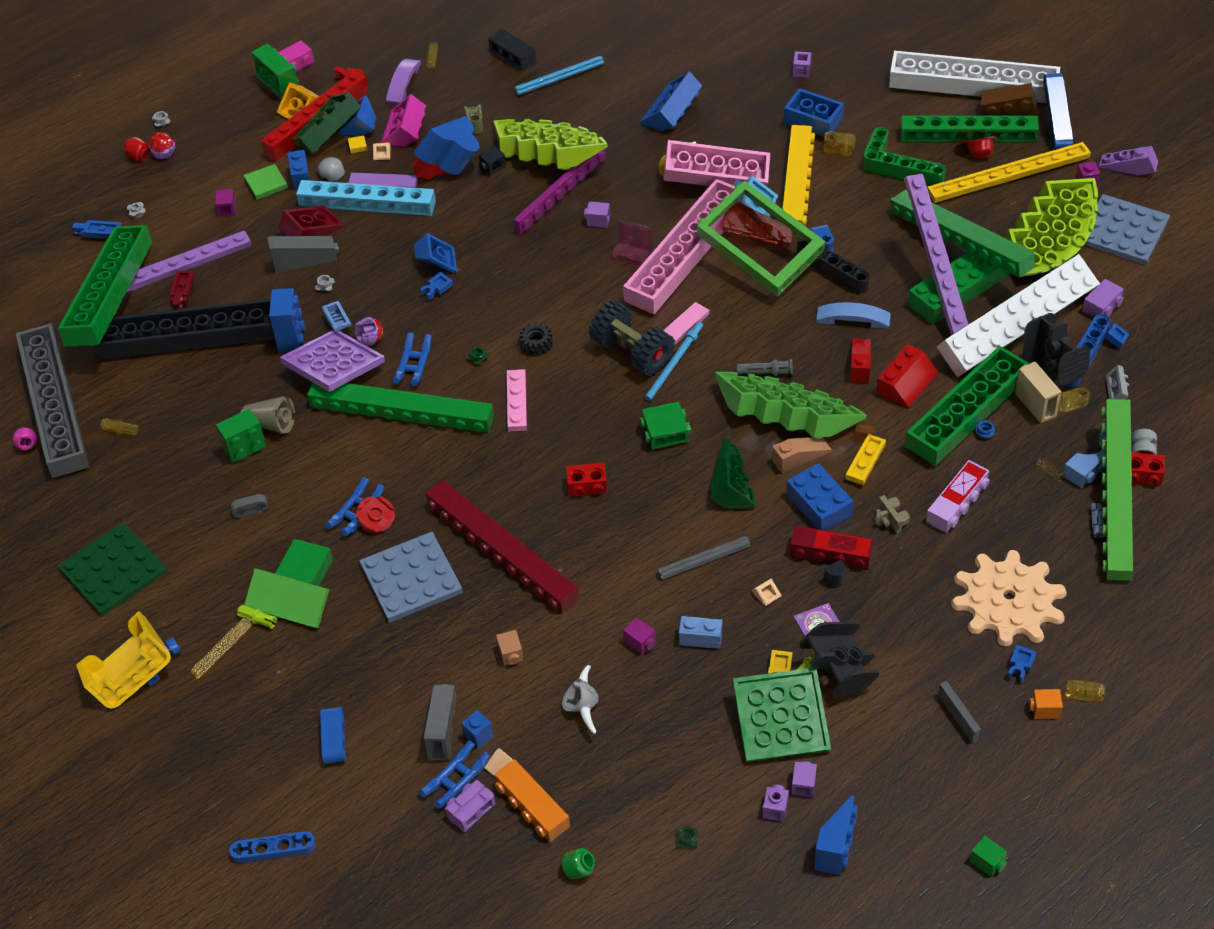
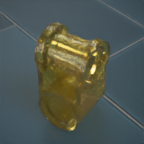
[823,131,856,156]

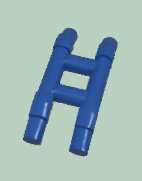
[393,333,432,386]
[325,477,385,536]
[419,740,491,809]

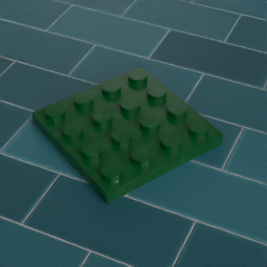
[58,522,168,617]

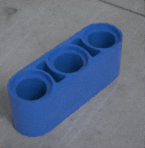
[321,707,346,764]

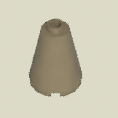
[240,396,295,434]

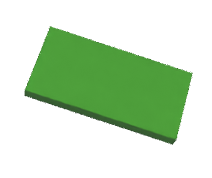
[244,568,329,628]

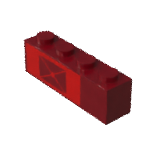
[790,525,874,570]

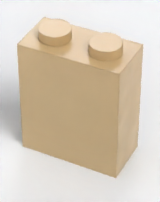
[1015,362,1061,423]

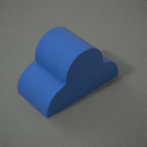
[414,116,479,175]

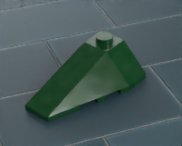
[711,437,756,509]

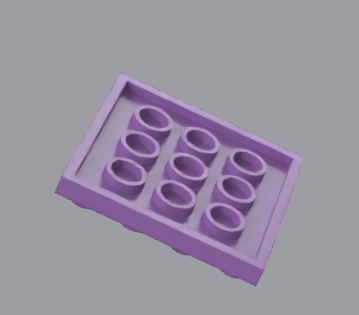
[280,330,385,392]

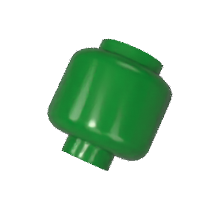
[562,848,595,880]

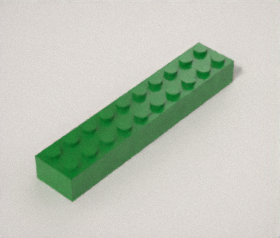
[58,225,152,347]

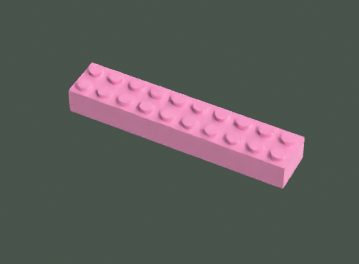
[623,179,743,314]

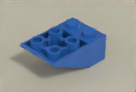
[814,795,858,876]

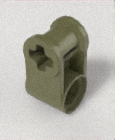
[464,105,483,134]

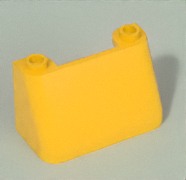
[76,612,171,708]

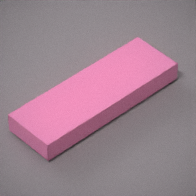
[663,302,709,345]

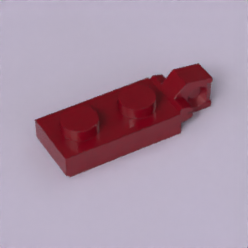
[170,271,195,310]

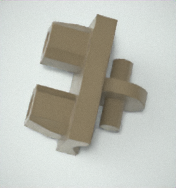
[874,495,910,534]

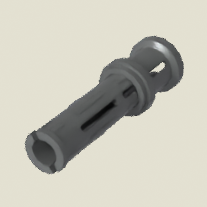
[737,359,793,376]

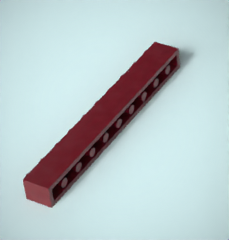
[426,480,580,614]

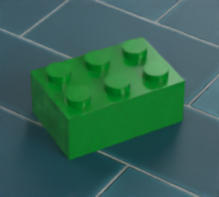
[251,44,299,99]

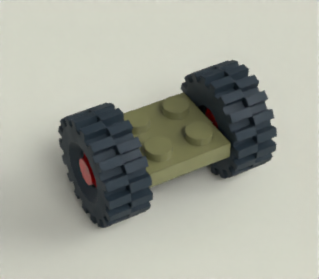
[589,300,675,376]

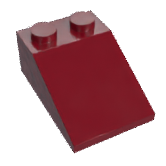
[278,205,344,236]

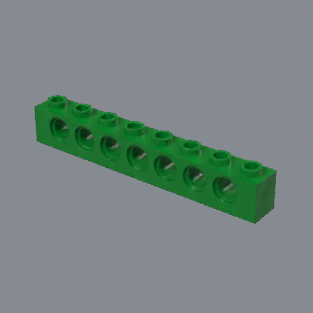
[900,116,1039,142]

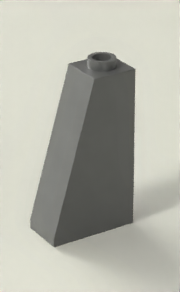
[267,236,339,274]
[424,684,457,761]

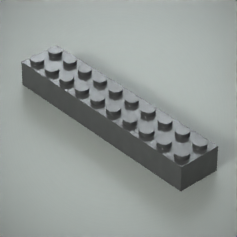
[16,323,90,478]

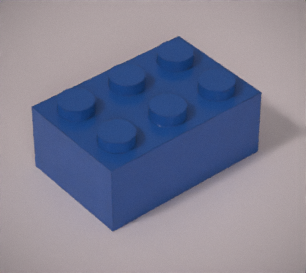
[784,88,844,139]
[269,288,305,353]
[786,463,854,531]

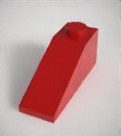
[850,339,871,383]

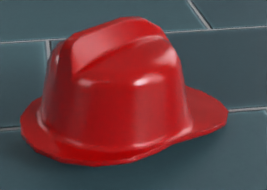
[957,137,997,158]

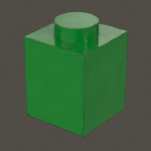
[970,836,1007,877]

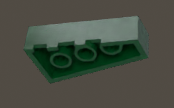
[292,92,361,154]

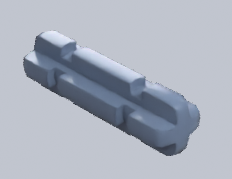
[1091,503,1104,538]

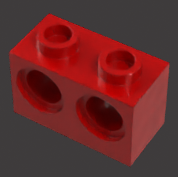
[1131,452,1165,486]
[566,463,607,496]

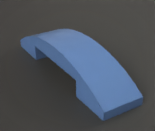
[816,302,891,329]

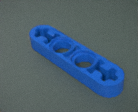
[229,832,316,863]

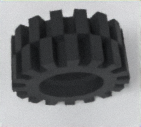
[519,322,553,356]

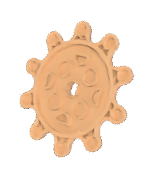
[951,550,1066,647]

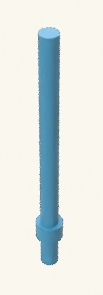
[644,322,703,402]

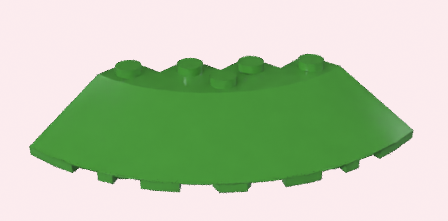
[714,372,867,439]

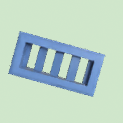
[322,301,351,332]

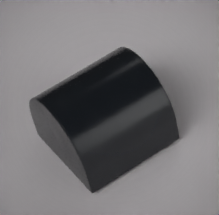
[824,560,846,588]

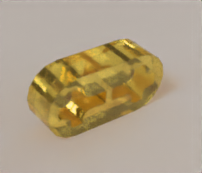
[1058,388,1090,412]
[1065,680,1106,702]

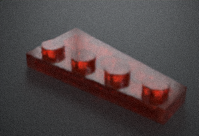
[722,202,792,246]

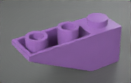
[1099,146,1158,175]

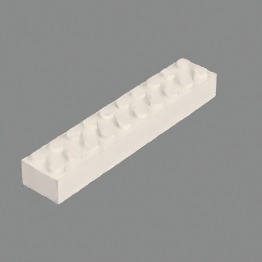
[889,51,1060,103]
[937,254,1100,378]

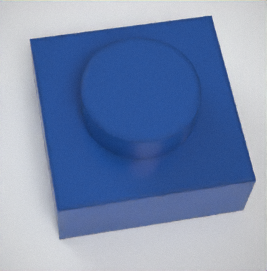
[1105,323,1129,348]

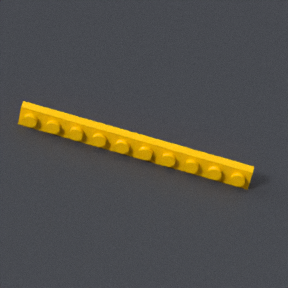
[927,142,1091,203]

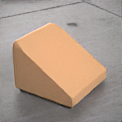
[373,143,391,160]
[751,579,782,606]
[484,748,513,777]

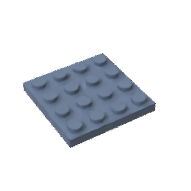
[1084,194,1170,265]
[359,532,463,623]

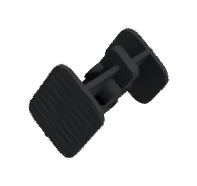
[1022,313,1090,385]
[799,621,879,698]

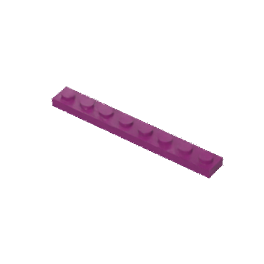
[514,149,606,235]

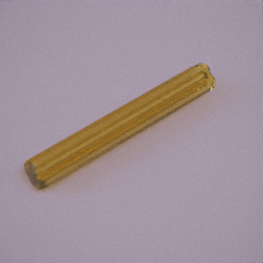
[190,617,252,679]

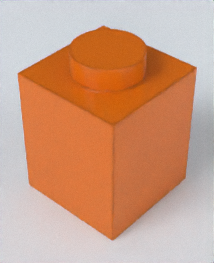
[1029,689,1063,719]

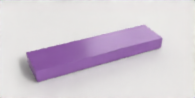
[348,173,418,188]

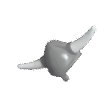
[562,665,599,734]

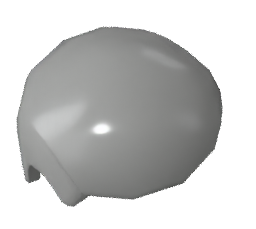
[317,157,345,182]

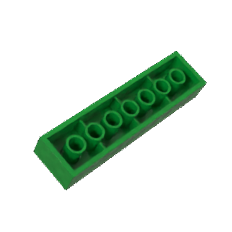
[905,345,1030,466]

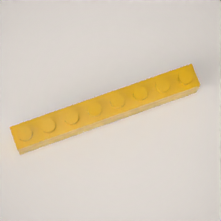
[781,125,815,233]

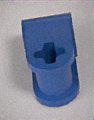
[809,224,834,252]

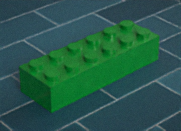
[908,252,1011,325]

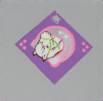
[794,603,839,636]

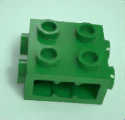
[640,402,691,450]

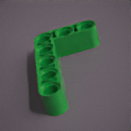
[863,127,946,186]

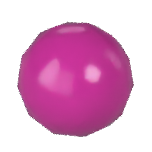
[13,427,37,451]

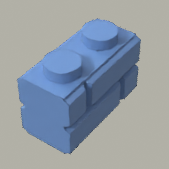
[679,616,722,649]

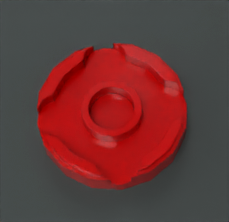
[356,496,395,533]

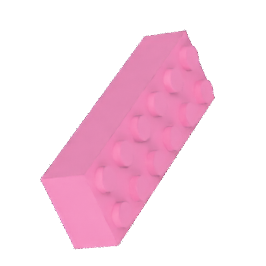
[663,140,770,186]

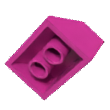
[381,94,426,147]

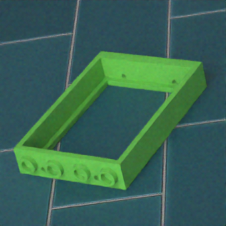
[697,181,825,297]

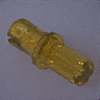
[101,418,139,435]

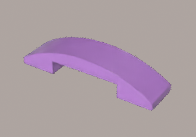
[386,59,421,104]

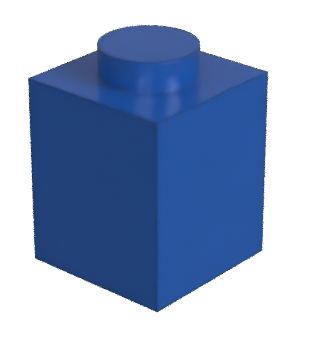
[461,710,493,749]

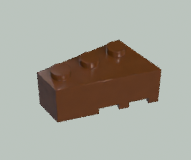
[981,83,1039,121]

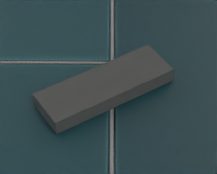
[938,681,981,743]

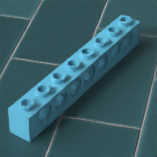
[296,180,436,216]

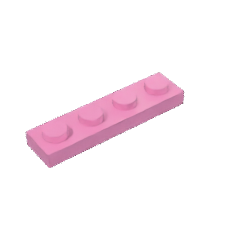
[507,369,527,432]

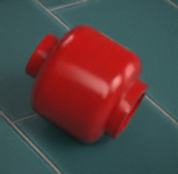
[124,137,150,162]

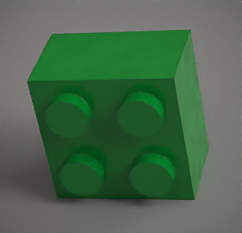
[216,409,266,463]

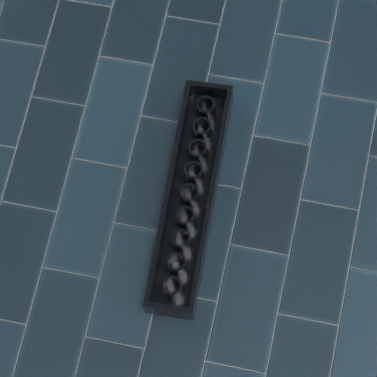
[93,299,275,360]

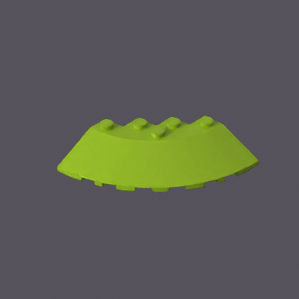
[493,119,608,170]
[1004,178,1098,277]

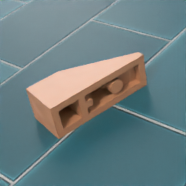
[772,437,832,473]

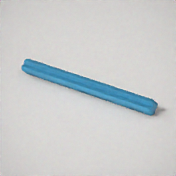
[515,56,604,95]

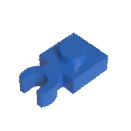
[420,272,453,300]
[1008,645,1037,682]

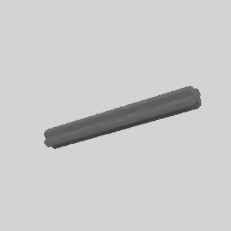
[658,536,750,579]

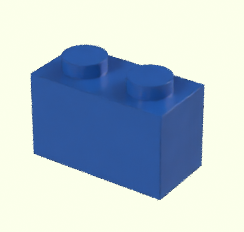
[288,150,310,190]

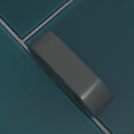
[231,494,268,518]

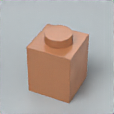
[496,630,524,666]

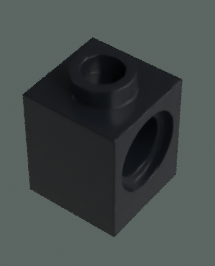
[479,146,506,176]

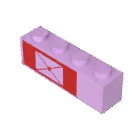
[926,460,990,533]

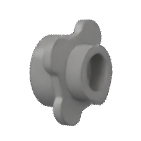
[152,111,170,127]
[127,202,146,218]
[315,275,335,292]

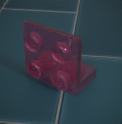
[612,220,652,266]

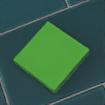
[244,164,288,200]

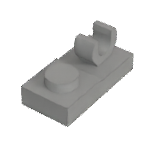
[1106,365,1129,399]

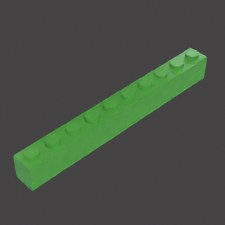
[1101,399,1133,581]

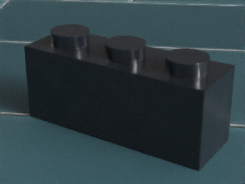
[488,29,536,71]

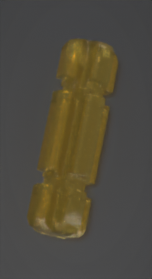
[426,42,438,68]

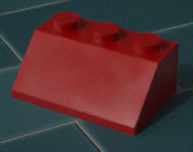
[876,344,938,409]

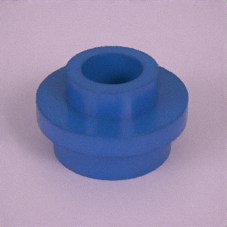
[975,420,995,439]

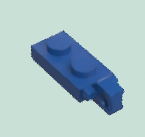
[72,220,122,239]

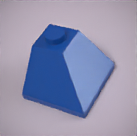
[338,95,376,136]
[414,233,457,274]

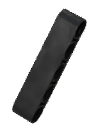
[797,238,869,294]

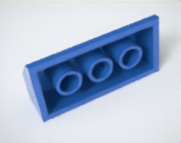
[640,71,702,131]

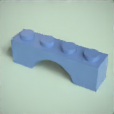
[1063,430,1132,488]

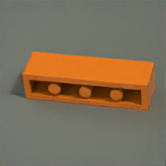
[494,759,570,842]

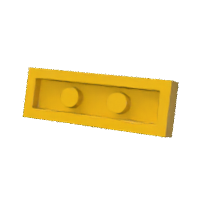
[845,434,886,485]

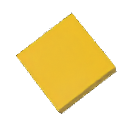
[348,135,367,154]

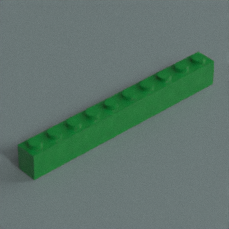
[890,190,1035,278]
[307,383,494,433]

